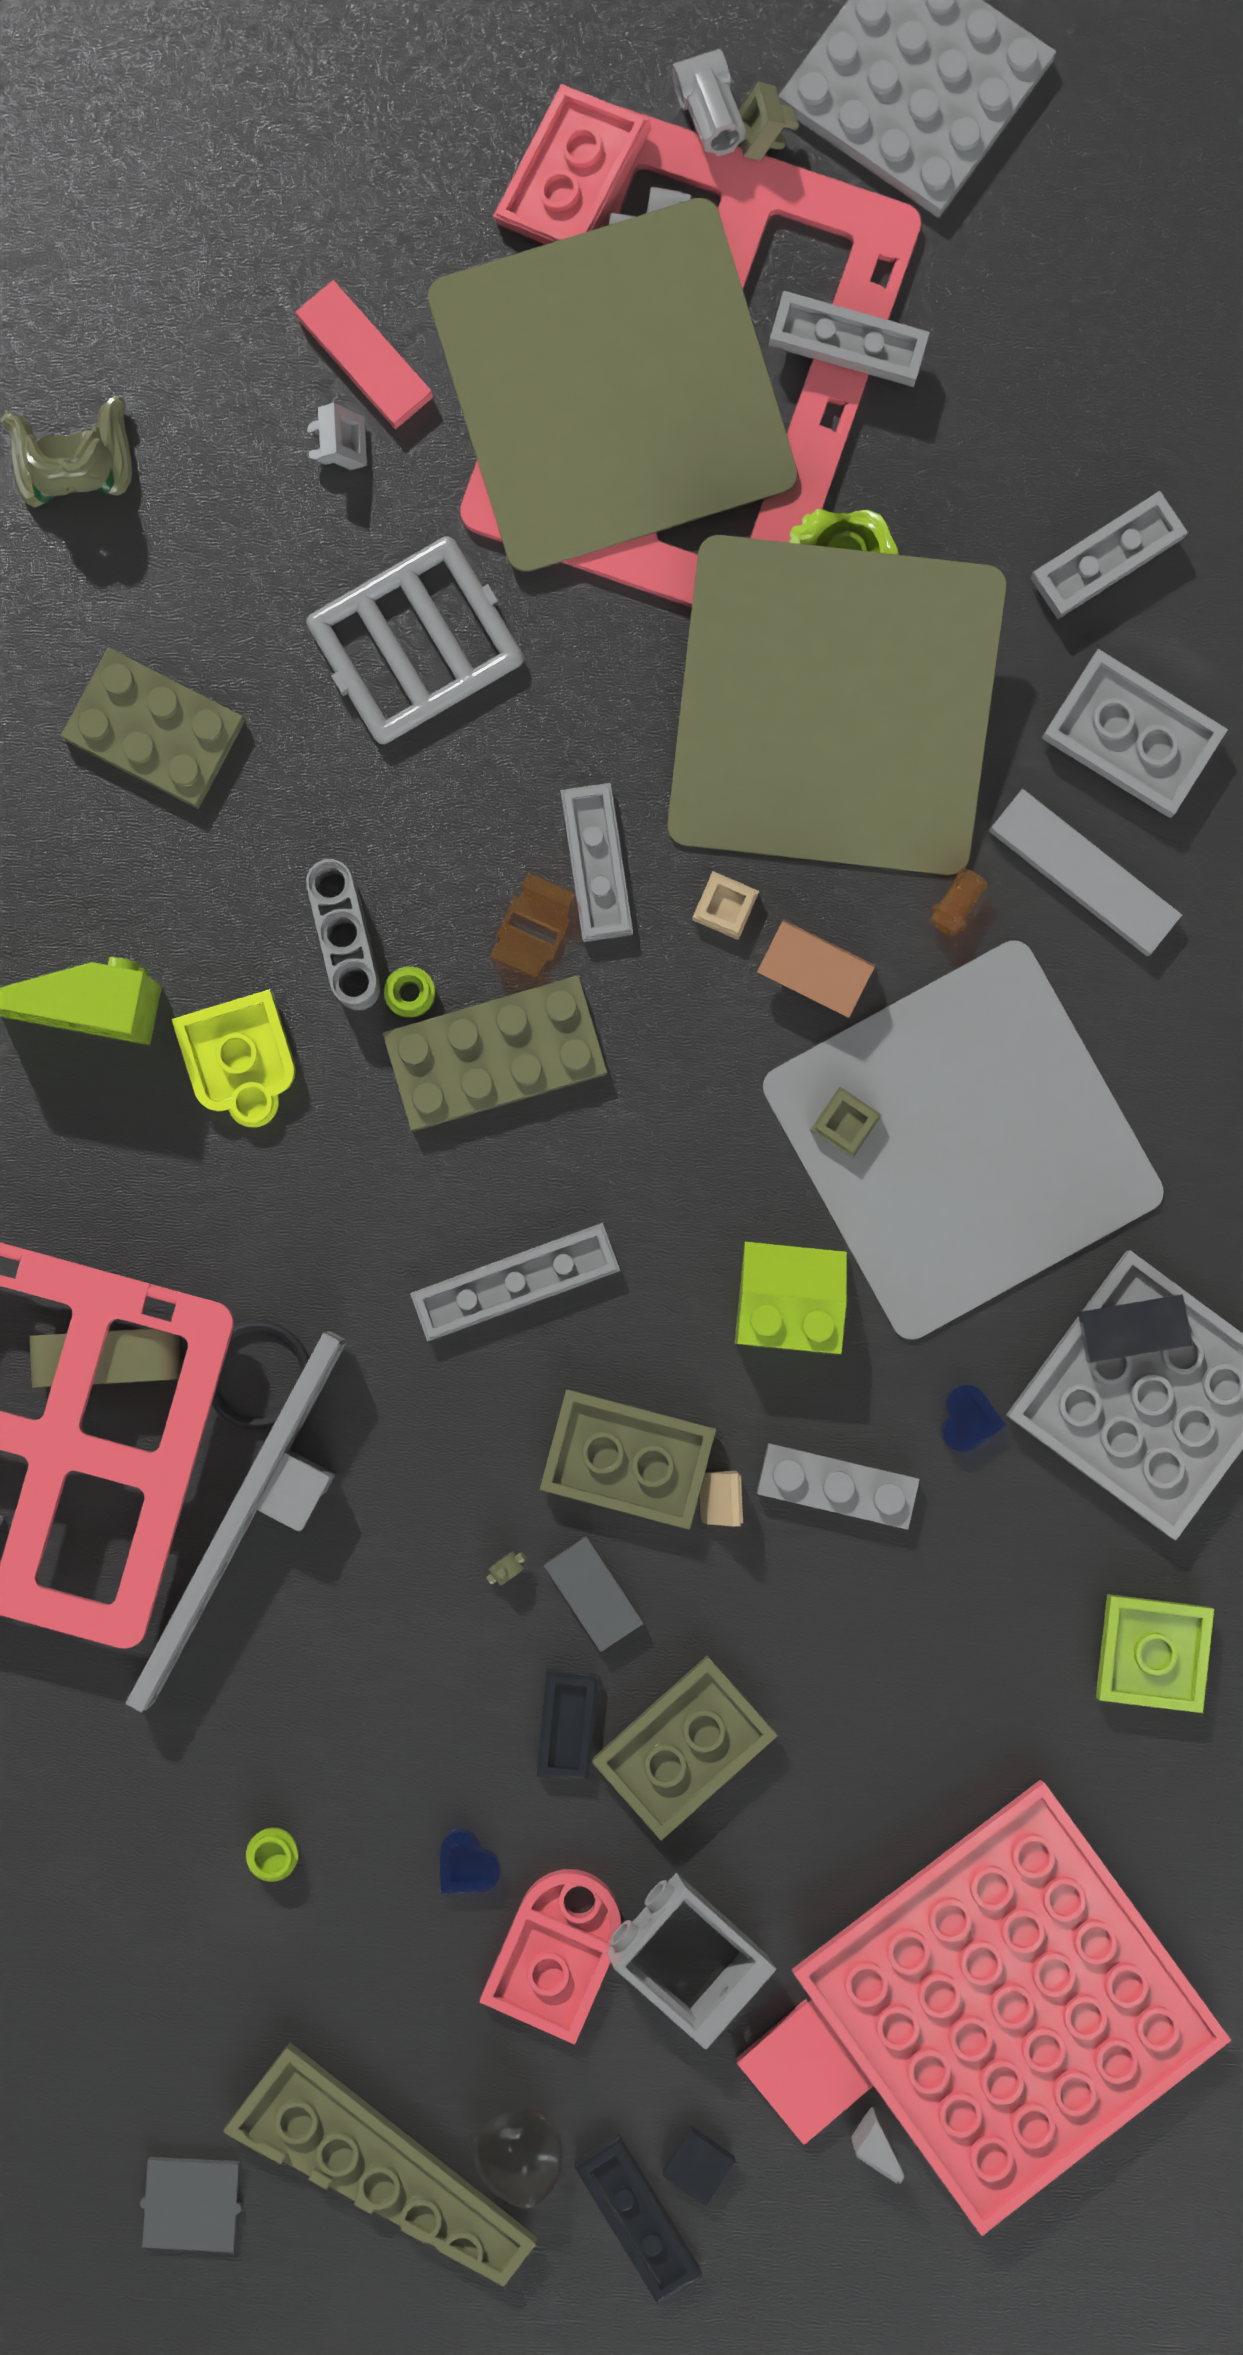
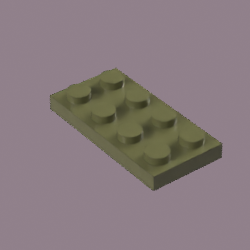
[383,975,607,1132]

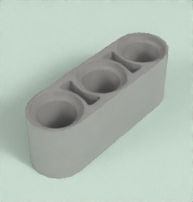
[306,859,381,1010]

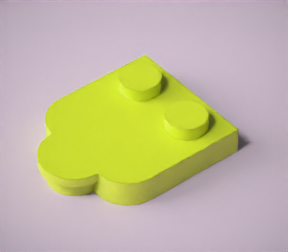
[171,989,296,1128]

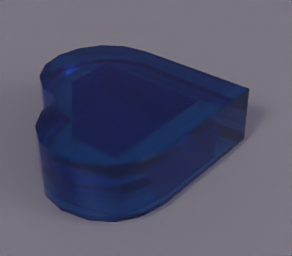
[941,1385,1006,1452]
[440,1829,501,1893]

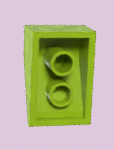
[0,957,162,1045]

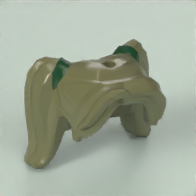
[1,396,132,508]

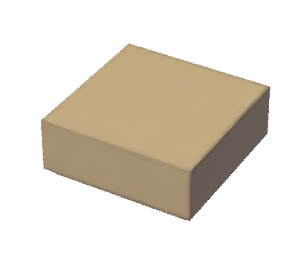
[692,871,759,940]

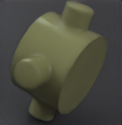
[487,1551,527,1586]

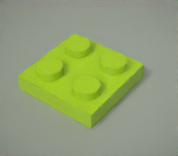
[1096,1594,1214,1713]

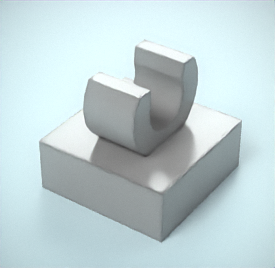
[307,403,367,470]

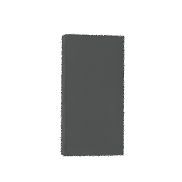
[543,1535,644,1652]

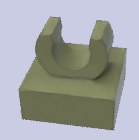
[739,81,799,161]

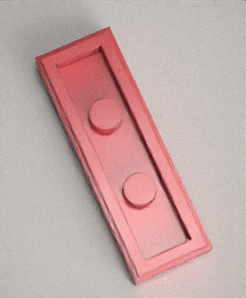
[295,280,433,429]

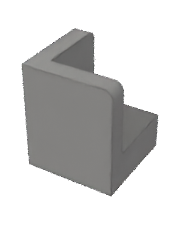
[255,1450,336,1531]

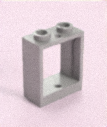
[606,1872,777,2050]

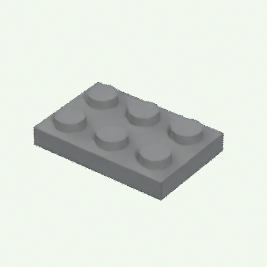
[1042,649,1228,818]

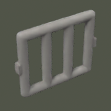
[307,536,524,744]

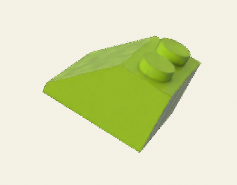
[735,1242,847,1354]

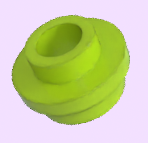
[384,966,435,1018]

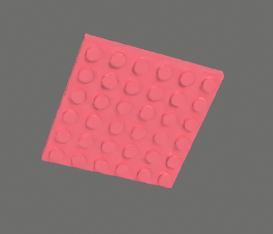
[791,1780,1231,2236]

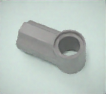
[671,49,746,156]

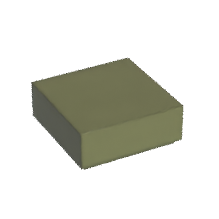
[810,1087,882,1158]

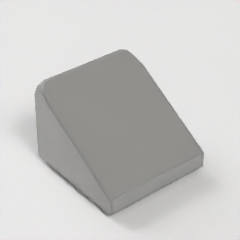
[851,2107,905,2183]

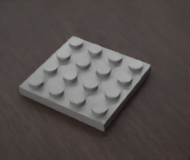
[778,0,1056,218]
[1006,1250,1243,1541]

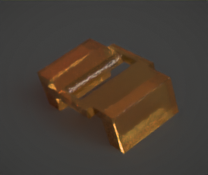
[490,873,575,981]

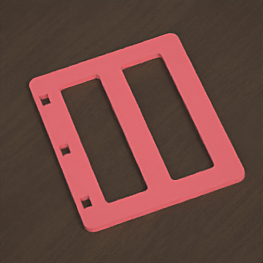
[460,107,921,607]

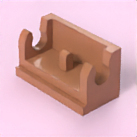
[757,920,875,1018]

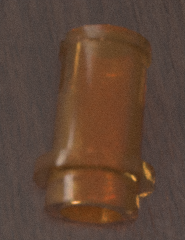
[929,868,988,937]

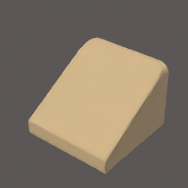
[700,1471,743,1526]

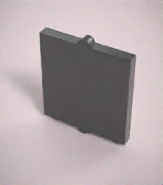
[140,2157,243,2253]

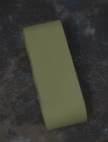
[30,1329,181,1388]

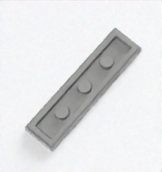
[989,788,1182,957]
[410,1223,620,1342]

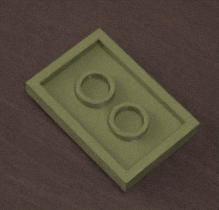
[61,647,245,809]
[540,1389,716,1530]
[592,1655,778,1841]

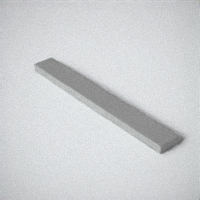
[125,1331,346,1712]

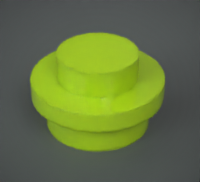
[246,1828,299,1882]

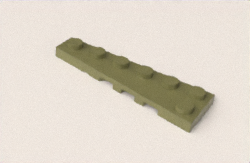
[223,2042,537,2287]

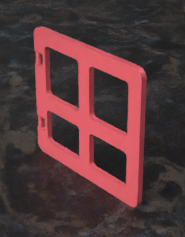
[0,1242,234,1649]

